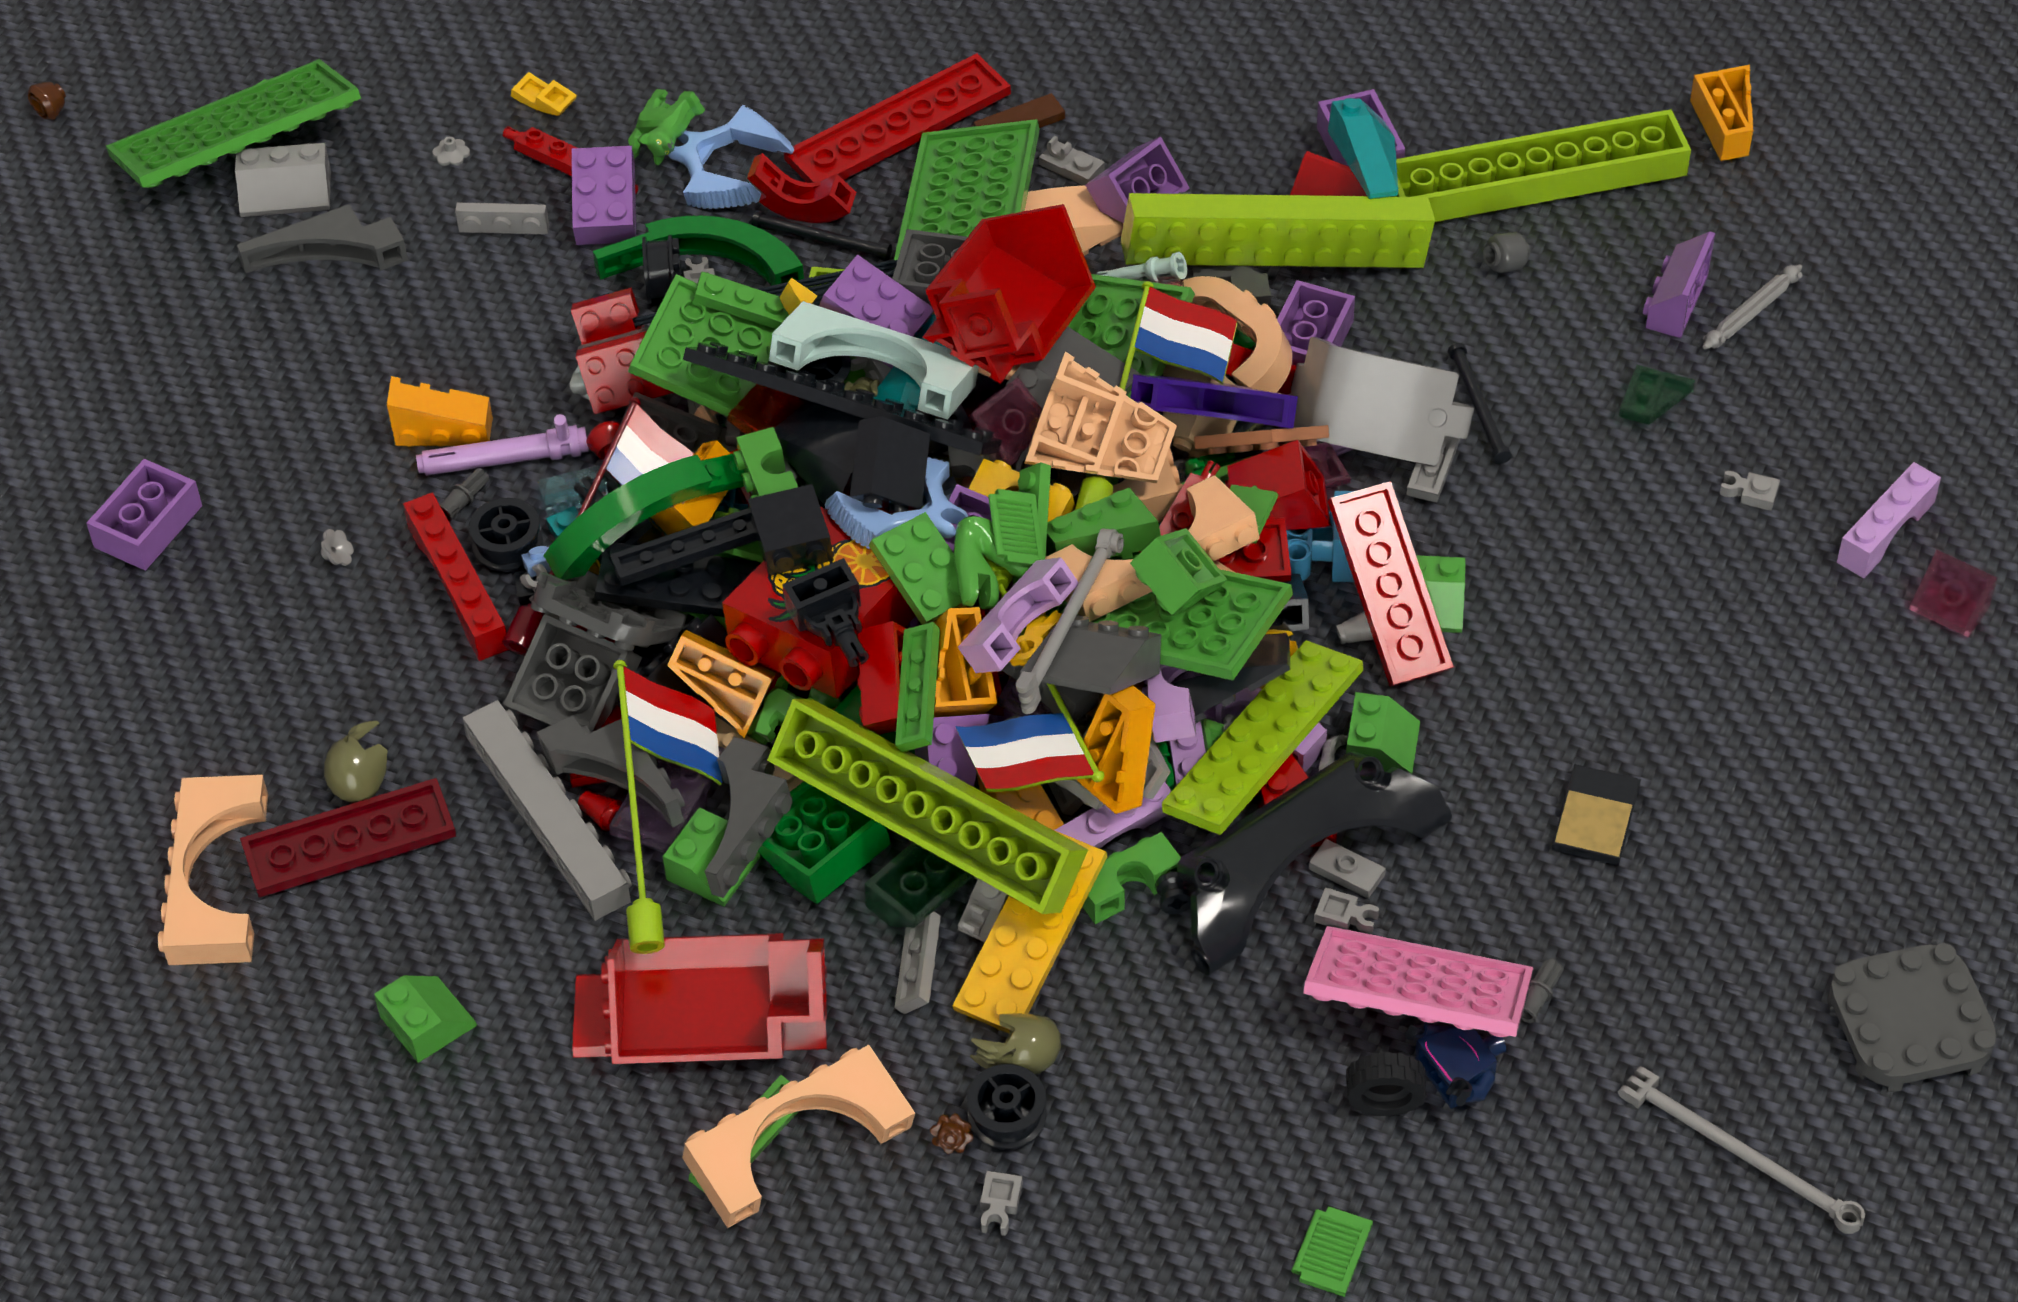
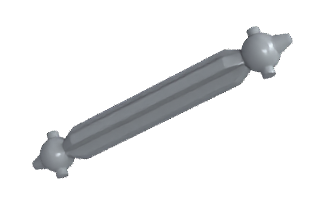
[1703,264,1802,349]

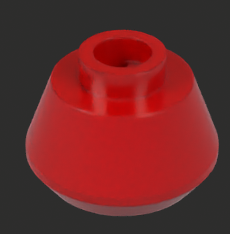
[586,421,621,460]

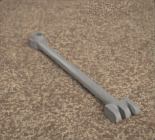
[1016,528,1124,714]
[1618,1066,1865,1234]

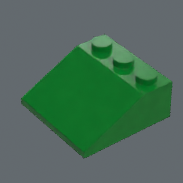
[758,781,891,904]

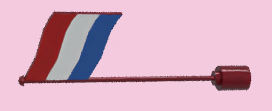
[502,397,694,656]

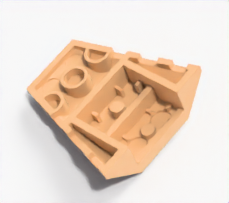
[1025,186,1124,256]
[1024,351,1177,483]

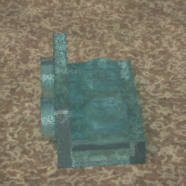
[538,465,608,516]

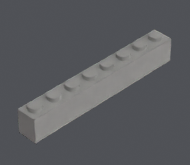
[462,700,632,921]

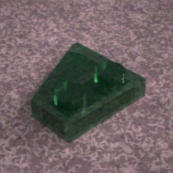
[1619,365,1695,425]

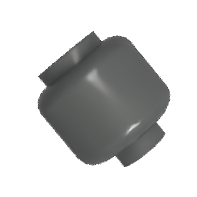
[1483,232,1530,273]

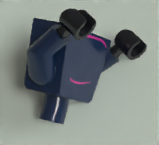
[1399,1015,1506,1109]

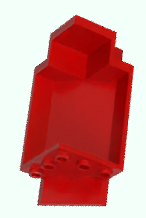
[923,204,1096,384]
[572,933,827,1064]

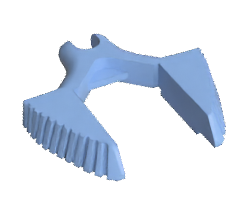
[668,105,794,209]
[825,457,968,549]

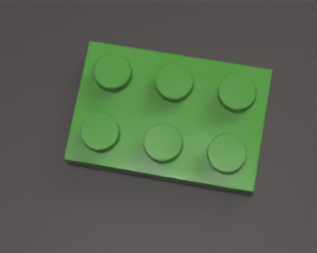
[868,512,979,625]

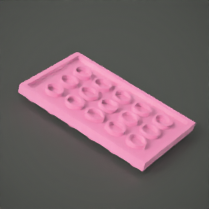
[1303,926,1533,1037]

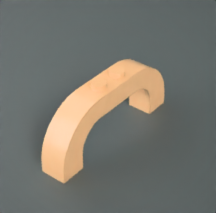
[1171,276,1292,393]

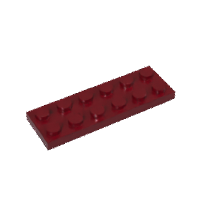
[240,778,456,898]

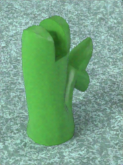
[954,516,1029,609]

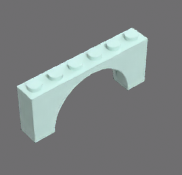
[769,301,979,420]

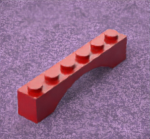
[403,492,509,661]

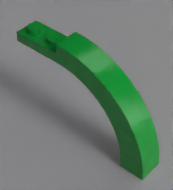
[593,216,804,294]
[543,454,745,580]

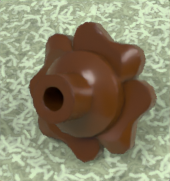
[930,1113,974,1154]

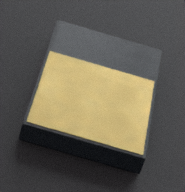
[1552,764,1641,866]

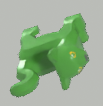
[628,89,705,165]
[747,675,843,745]

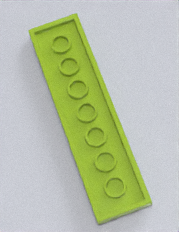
[1162,640,1363,835]

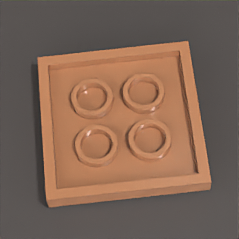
[1194,425,1329,455]

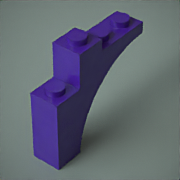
[1130,374,1298,428]

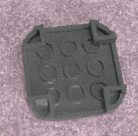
[531,570,689,651]
[1827,943,1997,1092]

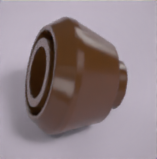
[27,81,66,120]

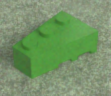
[1046,487,1161,560]

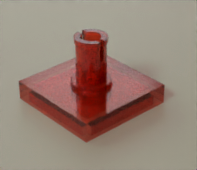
[727,384,805,434]

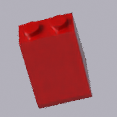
[1225,440,1331,530]

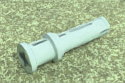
[1097,252,1187,283]

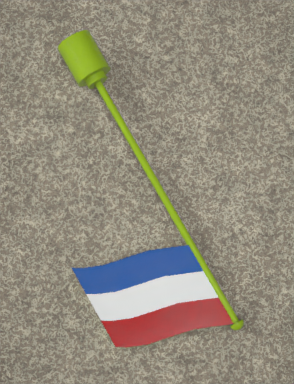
[1074,281,1237,511]
[955,555,1105,792]
[613,660,722,954]

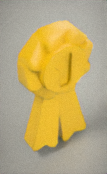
[1009,610,1062,667]

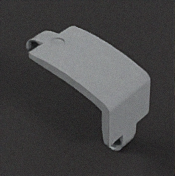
[1290,337,1474,466]

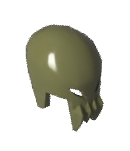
[324,721,388,803]
[970,1013,1061,1075]

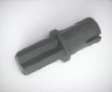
[439,468,490,522]
[1521,958,1563,1023]

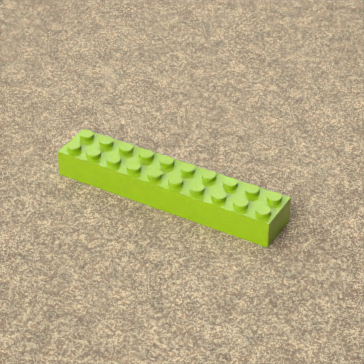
[1391,109,1691,222]
[1121,193,1435,268]
[767,699,1088,914]

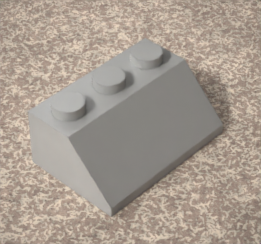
[235,143,331,217]

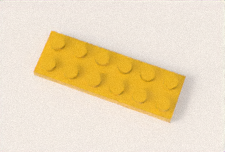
[952,830,1108,1033]

